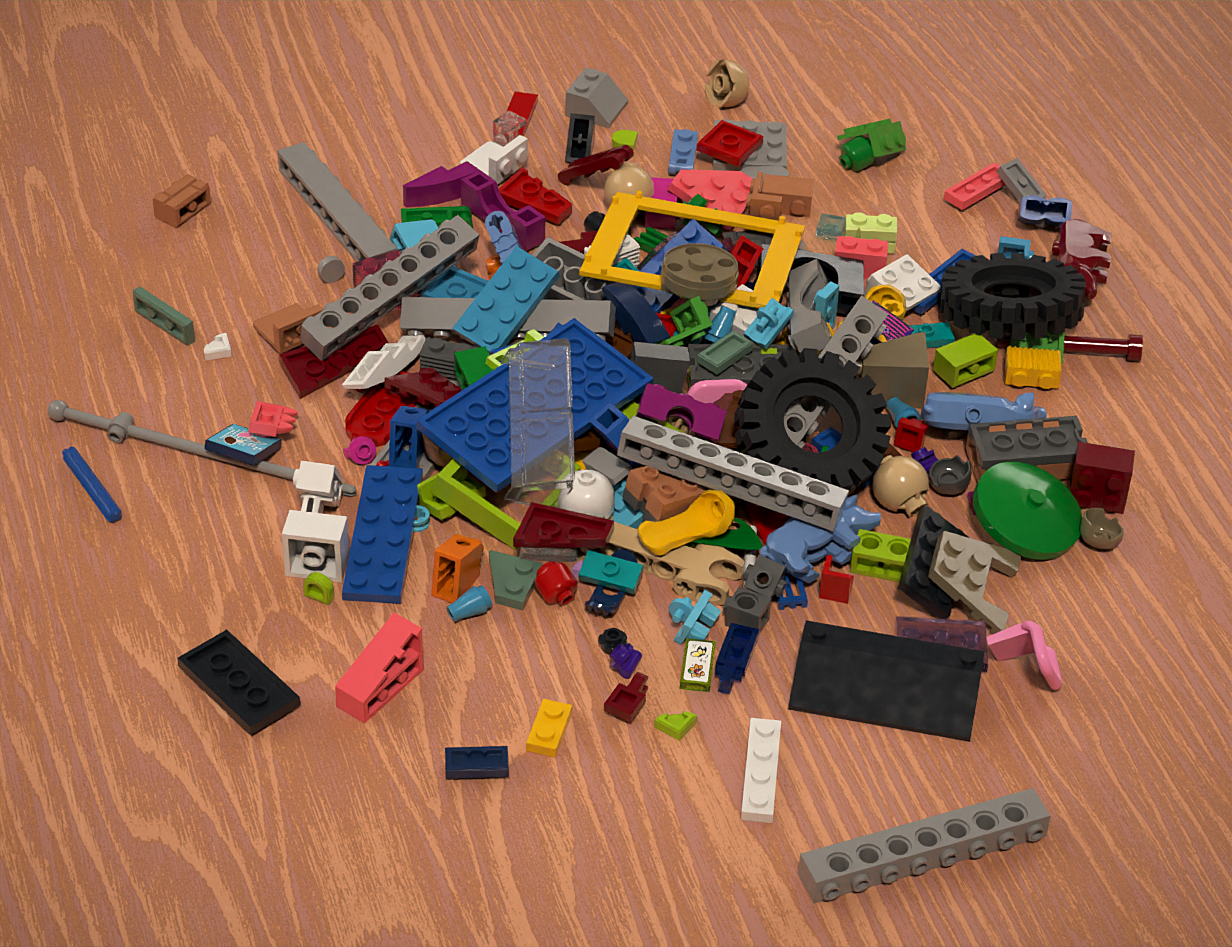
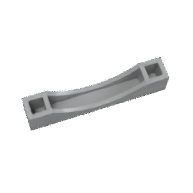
[787,259,832,353]

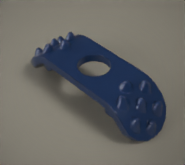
[585,549,638,616]

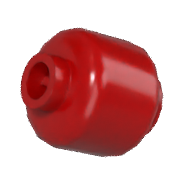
[534,561,578,605]

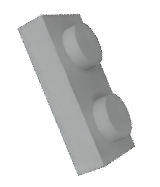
[996,158,1047,202]

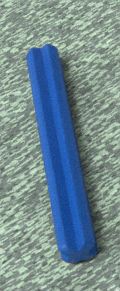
[62,446,122,523]

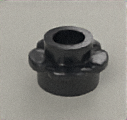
[598,628,627,655]

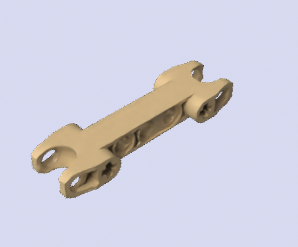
[549,514,745,605]

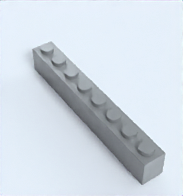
[277,142,399,275]
[400,297,616,341]

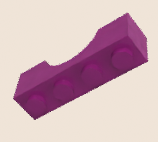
[461,170,545,251]

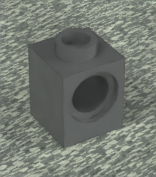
[723,586,772,638]

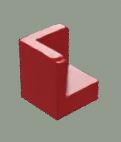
[819,555,854,604]

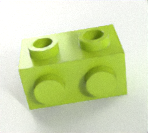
[933,334,998,388]

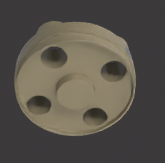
[661,243,739,306]

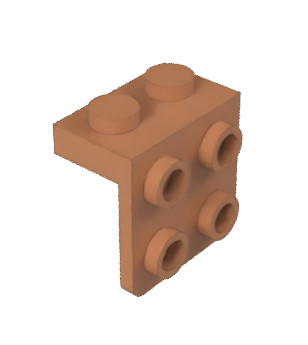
[746,171,783,231]

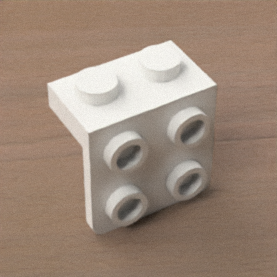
[460,135,528,185]
[864,254,941,311]

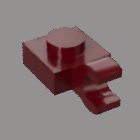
[604,672,648,723]

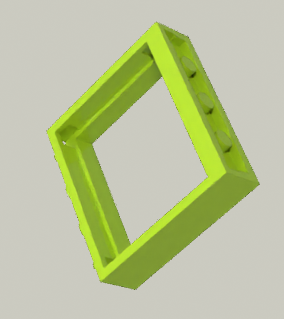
[431,451,581,550]

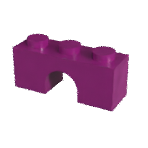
[635,383,727,444]

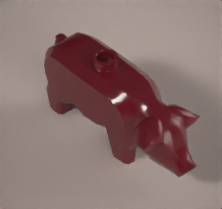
[1051,219,1111,300]

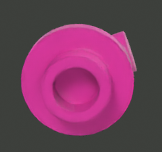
[343,436,376,464]

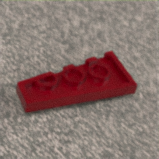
[279,325,389,399]

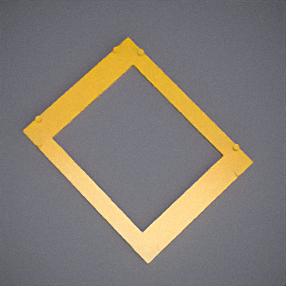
[579,190,805,308]

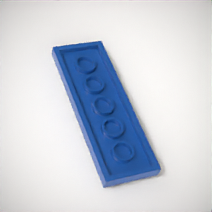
[342,465,423,604]

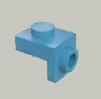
[998,236,1034,260]

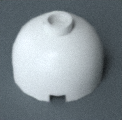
[558,469,615,519]

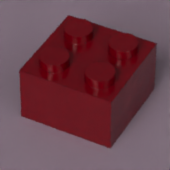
[1069,441,1135,514]

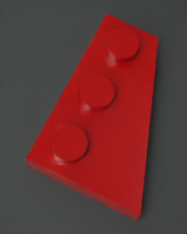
[499,167,572,225]

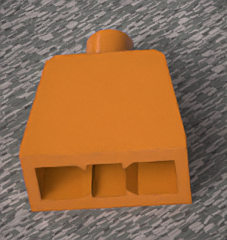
[431,534,484,603]

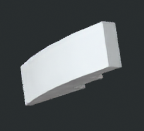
[342,335,426,389]

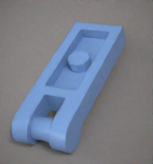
[668,129,698,175]

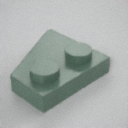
[489,550,543,610]

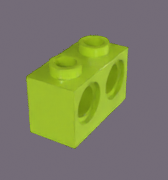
[850,529,911,582]

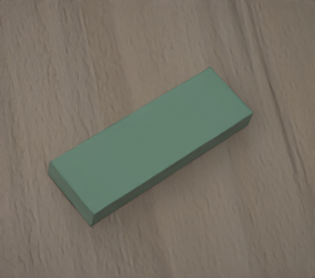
[133,286,195,346]

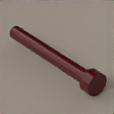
[997,333,1143,361]

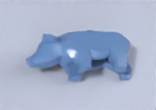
[920,392,1047,430]
[760,494,881,583]

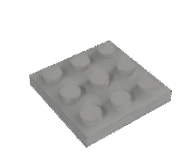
[713,119,787,171]

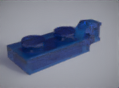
[715,623,760,694]

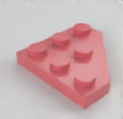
[667,169,753,232]

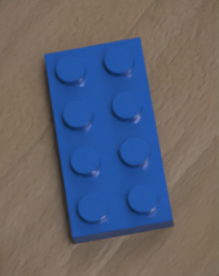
[633,219,728,313]

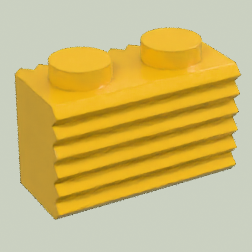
[1004,346,1062,389]

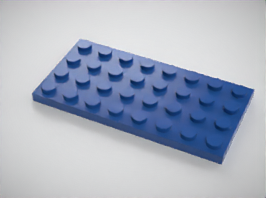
[416,318,654,493]

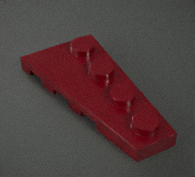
[385,368,462,408]

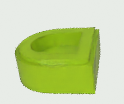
[612,130,638,152]
[303,572,335,605]

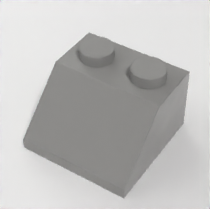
[565,68,628,128]

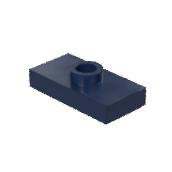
[445,746,509,779]

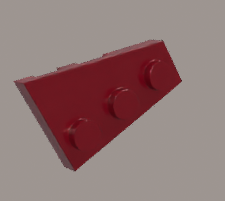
[513,502,614,548]

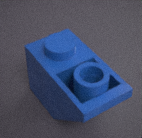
[589,402,639,468]

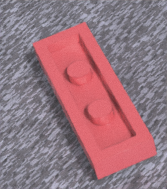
[944,163,1006,210]

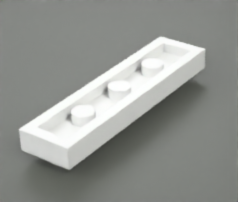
[741,718,781,823]

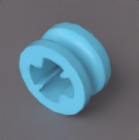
[414,505,430,532]

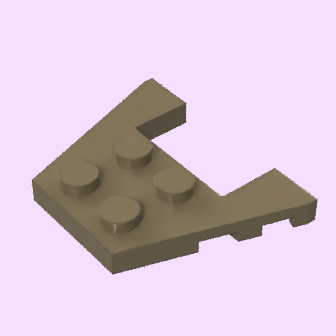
[928,531,1021,634]

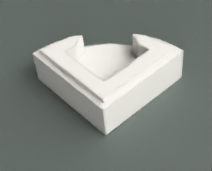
[204,333,232,361]

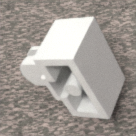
[293,461,344,514]

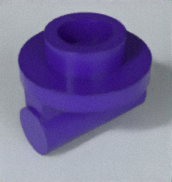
[911,447,939,474]
[609,643,642,679]

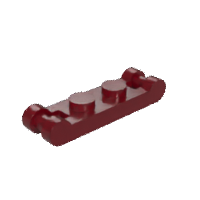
[558,145,634,185]

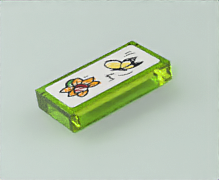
[680,638,716,692]

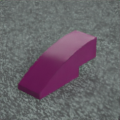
[403,161,479,207]

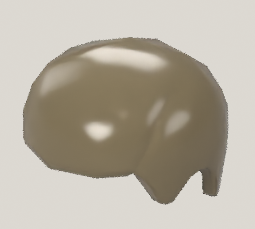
[1080,508,1124,549]

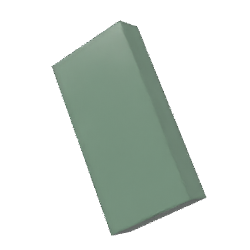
[697,330,754,374]

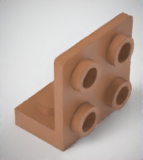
[253,303,323,354]

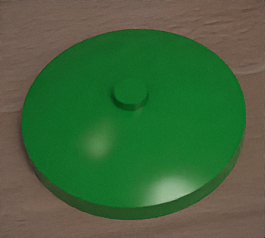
[973,462,1082,560]

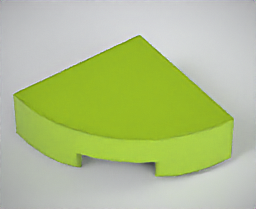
[654,711,697,741]

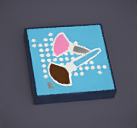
[204,424,282,466]

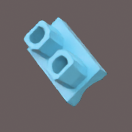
[744,298,794,349]
[669,590,722,645]

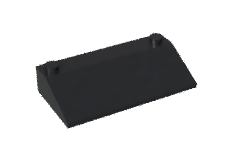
[788,620,985,742]

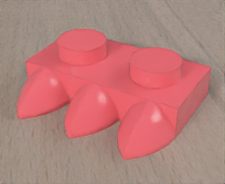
[248,401,298,438]

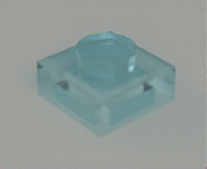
[816,213,846,240]

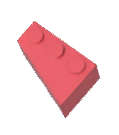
[335,612,423,724]

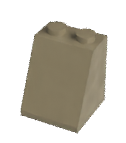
[856,332,929,409]

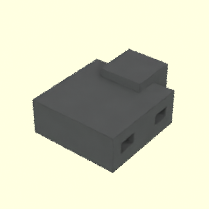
[630,342,690,403]

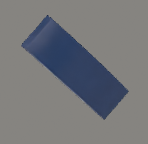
[601,282,670,344]

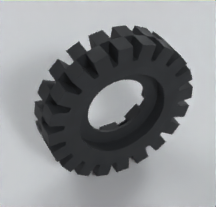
[941,253,1086,339]
[734,348,891,495]

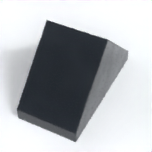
[565,113,595,163]

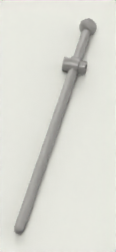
[48,400,356,496]

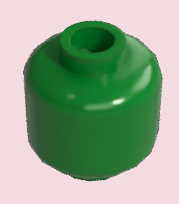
[839,136,875,172]

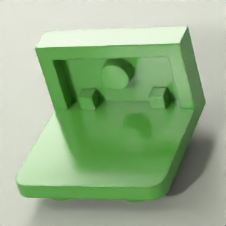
[837,119,907,158]
[660,296,713,347]

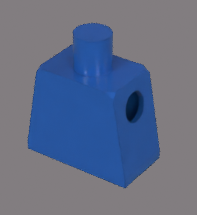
[389,406,428,468]

